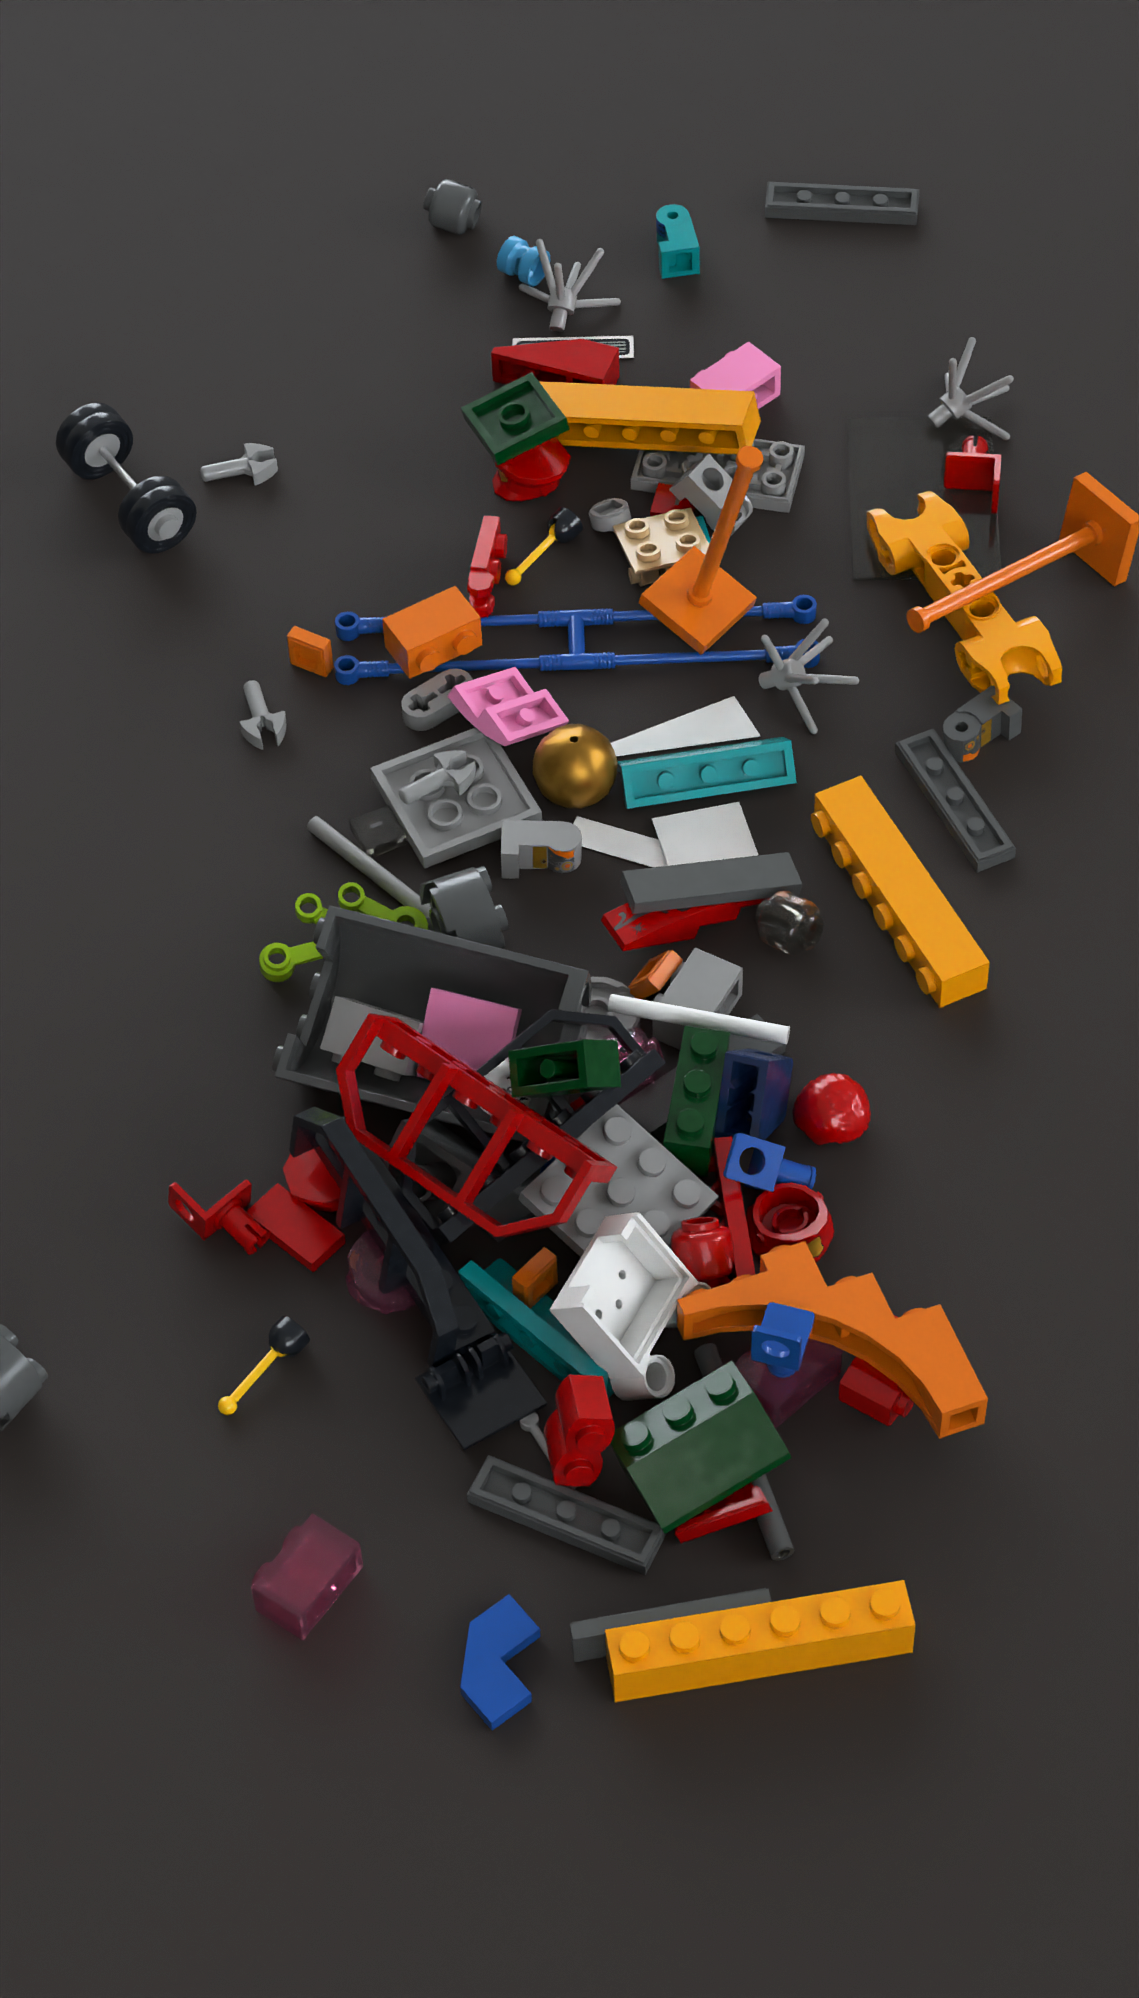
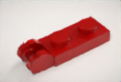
[467,516,508,618]

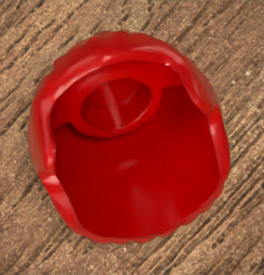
[792,1073,871,1145]

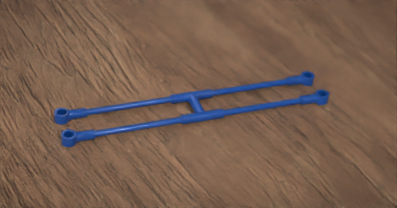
[334,594,820,685]

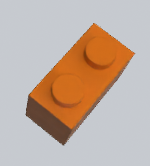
[382,586,482,679]

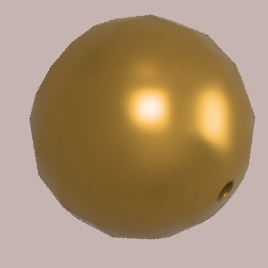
[533,724,617,809]

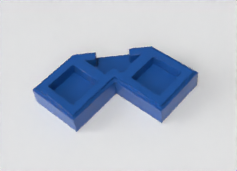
[460,1594,541,1731]

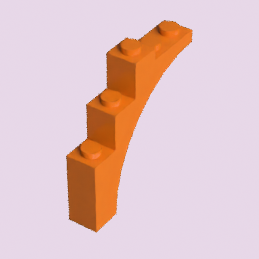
[677,1241,988,1439]

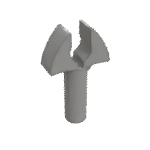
[200,443,278,485]
[240,680,287,750]
[399,750,476,804]

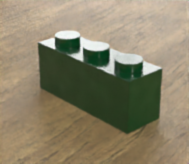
[663,1026,730,1177]

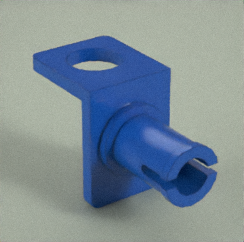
[723,1133,816,1192]
[751,1302,815,1378]

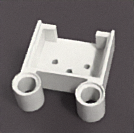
[549,1212,711,1401]

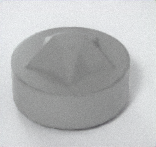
[589,498,631,532]

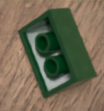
[610,1360,792,1534]

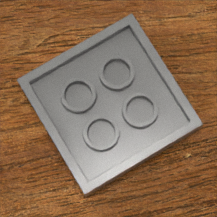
[370,728,542,869]
[518,1104,719,1257]

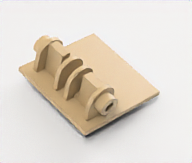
[613,508,709,587]

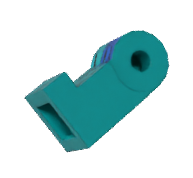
[656,204,700,279]

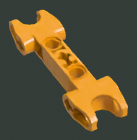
[867,491,1062,705]

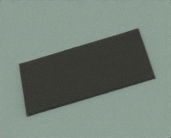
[847,417,1001,580]

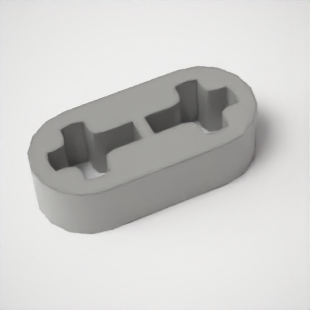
[401,668,473,731]

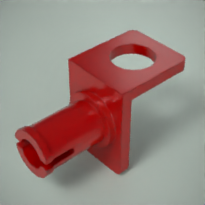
[944,436,1001,514]
[168,1179,270,1255]

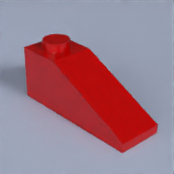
[491,339,620,385]

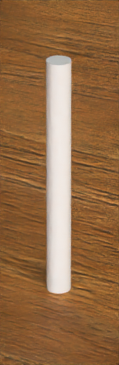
[608,994,790,1044]

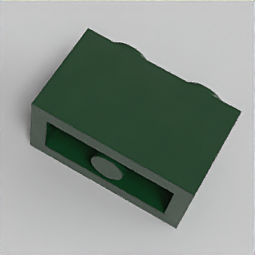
[508,1039,621,1098]

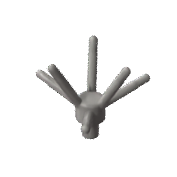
[519,239,621,332]
[927,337,1014,440]
[759,618,859,734]

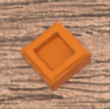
[287,626,334,677]
[628,949,683,999]
[512,1247,558,1309]

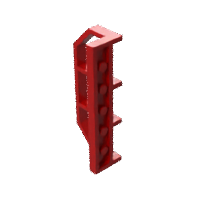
[336,1013,617,1237]

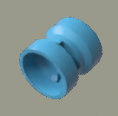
[497,236,550,287]

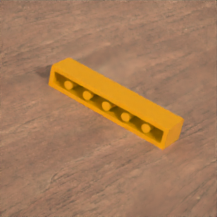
[539,381,761,455]
[811,775,990,1008]
[605,1580,915,1702]

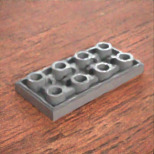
[631,439,805,513]

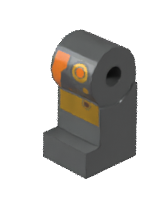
[943,685,1022,763]

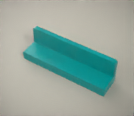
[617,737,797,809]
[458,1258,614,1398]

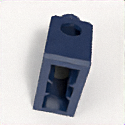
[714,1048,793,1140]

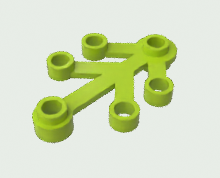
[259,882,428,982]

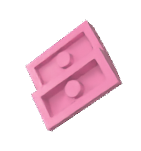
[447,667,569,746]
[417,988,522,1079]

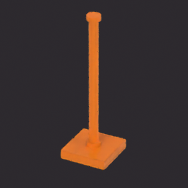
[638,446,763,655]
[906,472,1139,633]

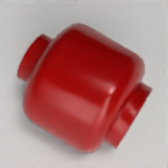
[671,1217,734,1288]

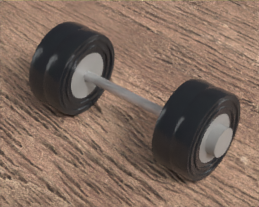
[56,402,197,553]

